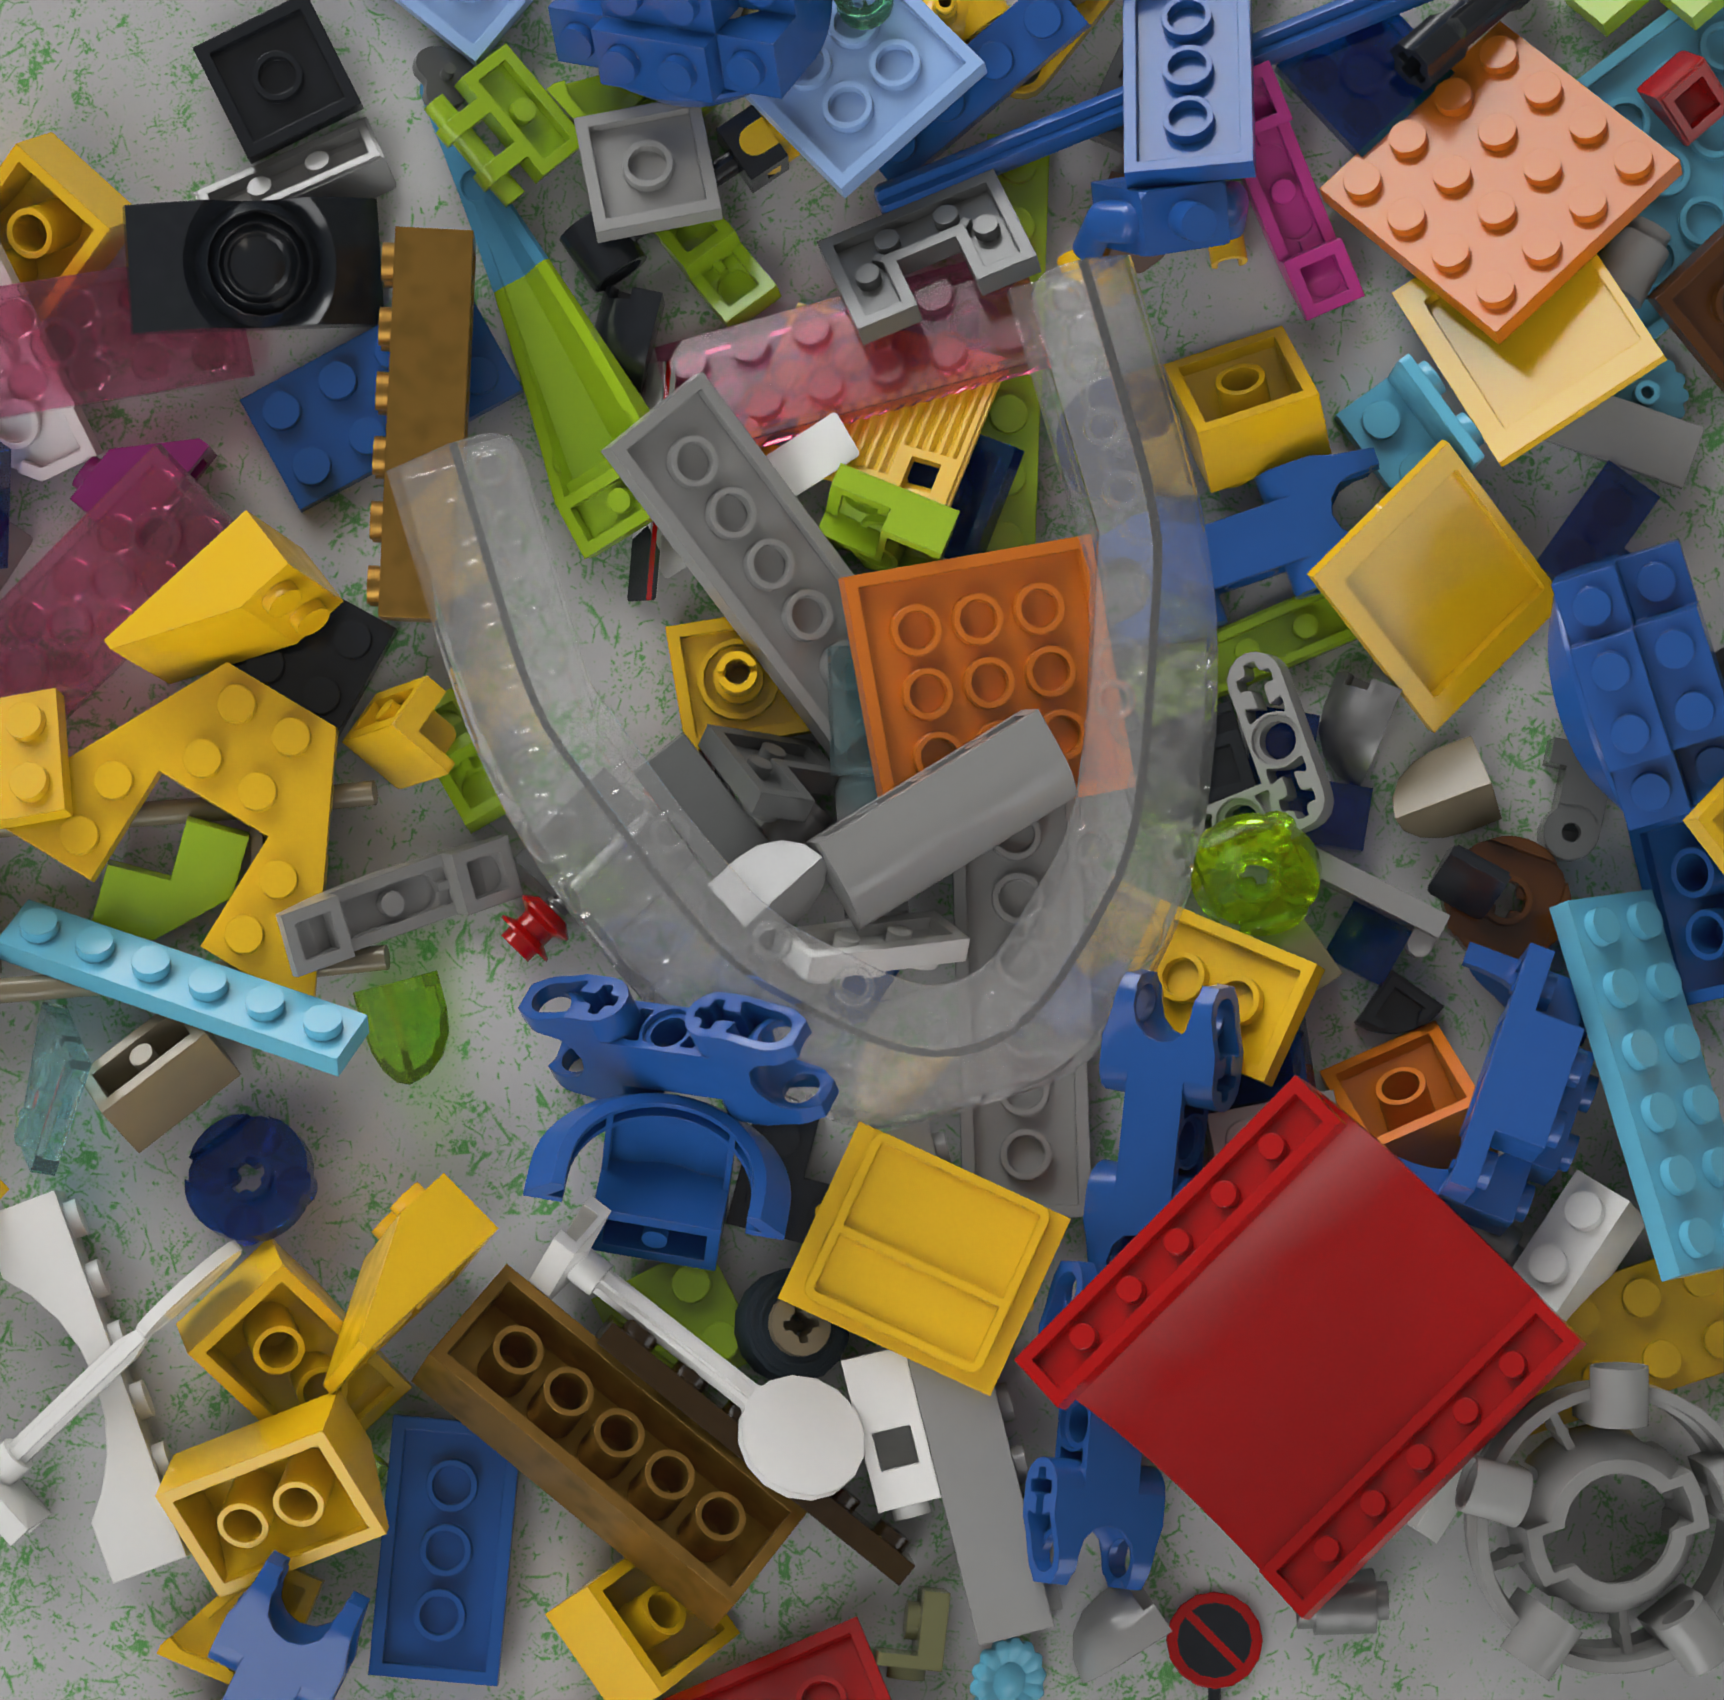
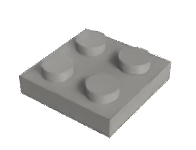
[573,102,723,243]

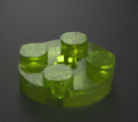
[1191,810,1322,936]

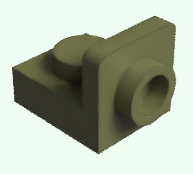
[873,1586,951,1681]

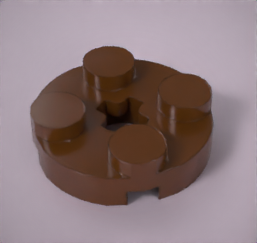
[1441,836,1571,959]

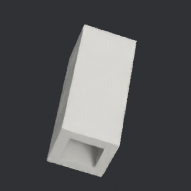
[841,1348,941,1521]

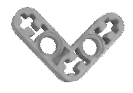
[1155,651,1334,876]

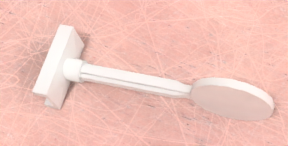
[529,1195,865,1501]
[0,1240,243,1546]

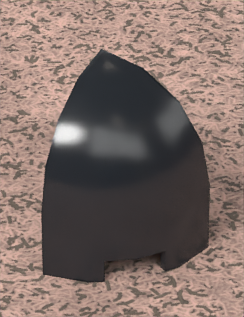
[595,286,665,396]

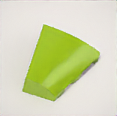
[818,463,960,571]

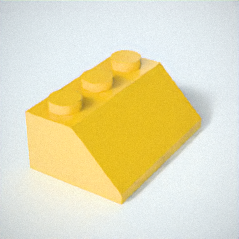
[155,1389,389,1598]

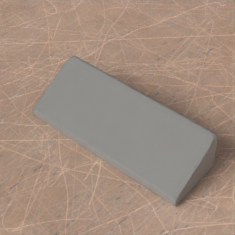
[193,117,396,201]

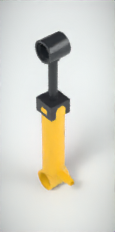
[560,0,1010,293]

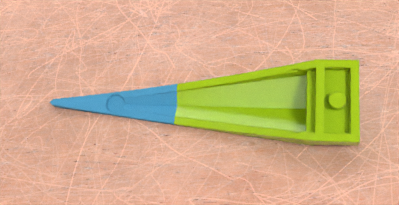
[420,84,653,559]

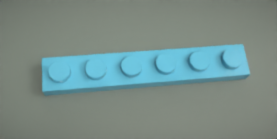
[0,899,369,1077]

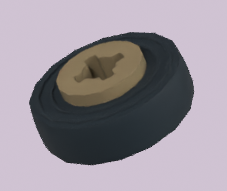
[734,1268,849,1380]

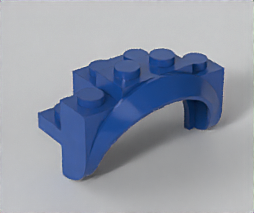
[548,0,832,107]
[1548,538,1724,831]
[1398,942,1599,1236]

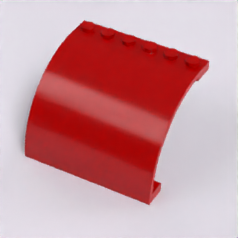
[1014,1075,1587,1620]

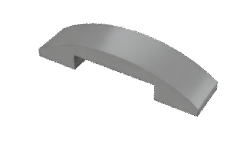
[276,835,523,977]

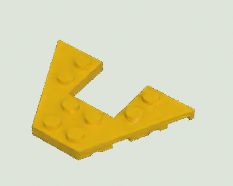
[6,662,339,997]

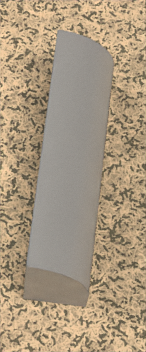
[805,709,1077,931]

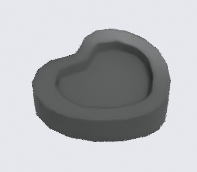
[412,46,474,109]

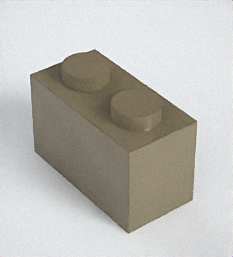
[77,1014,241,1153]

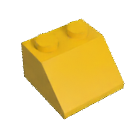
[1163,326,1332,493]
[545,1557,740,1700]

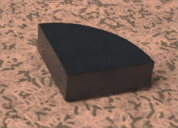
[1354,970,1444,1034]

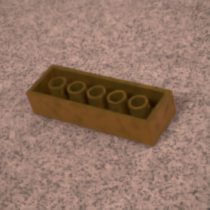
[367,226,477,624]
[411,1264,807,1629]

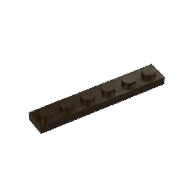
[595,1314,915,1586]

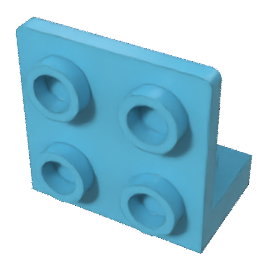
[1334,353,1485,492]

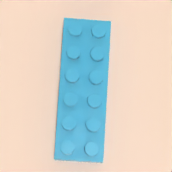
[1549,889,1724,1282]

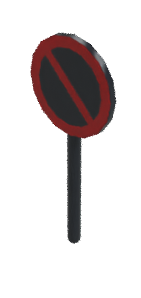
[1166,1591,1263,1700]

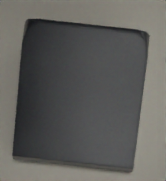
[1427,844,1511,919]

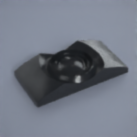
[122,197,384,335]

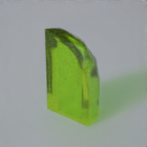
[353,970,449,1085]

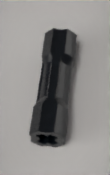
[1390,0,1531,91]

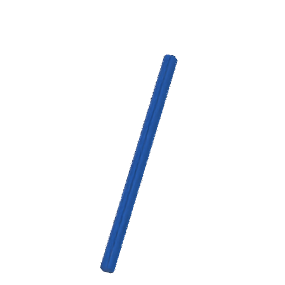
[874,0,1433,214]

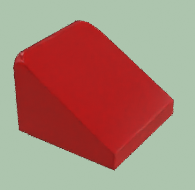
[1637,50,1724,146]

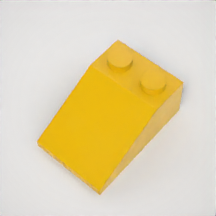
[0,132,132,334]
[104,510,343,684]
[323,1173,499,1395]
[176,1236,412,1431]

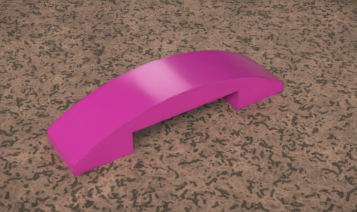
[1241,60,1365,321]

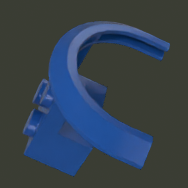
[523,1093,791,1271]

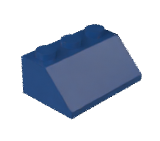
[1626,805,1724,1006]

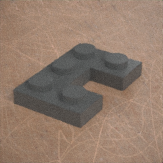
[817,169,1042,345]

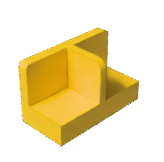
[342,675,456,789]

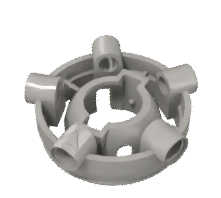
[1455,1362,1724,1681]

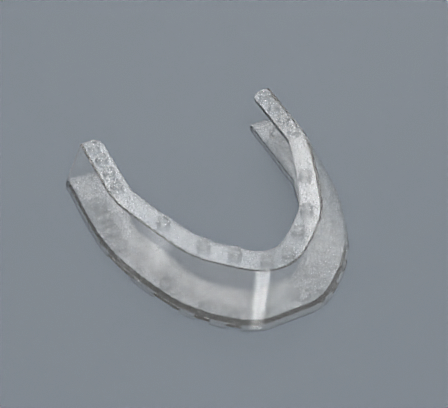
[386,254,1218,1129]

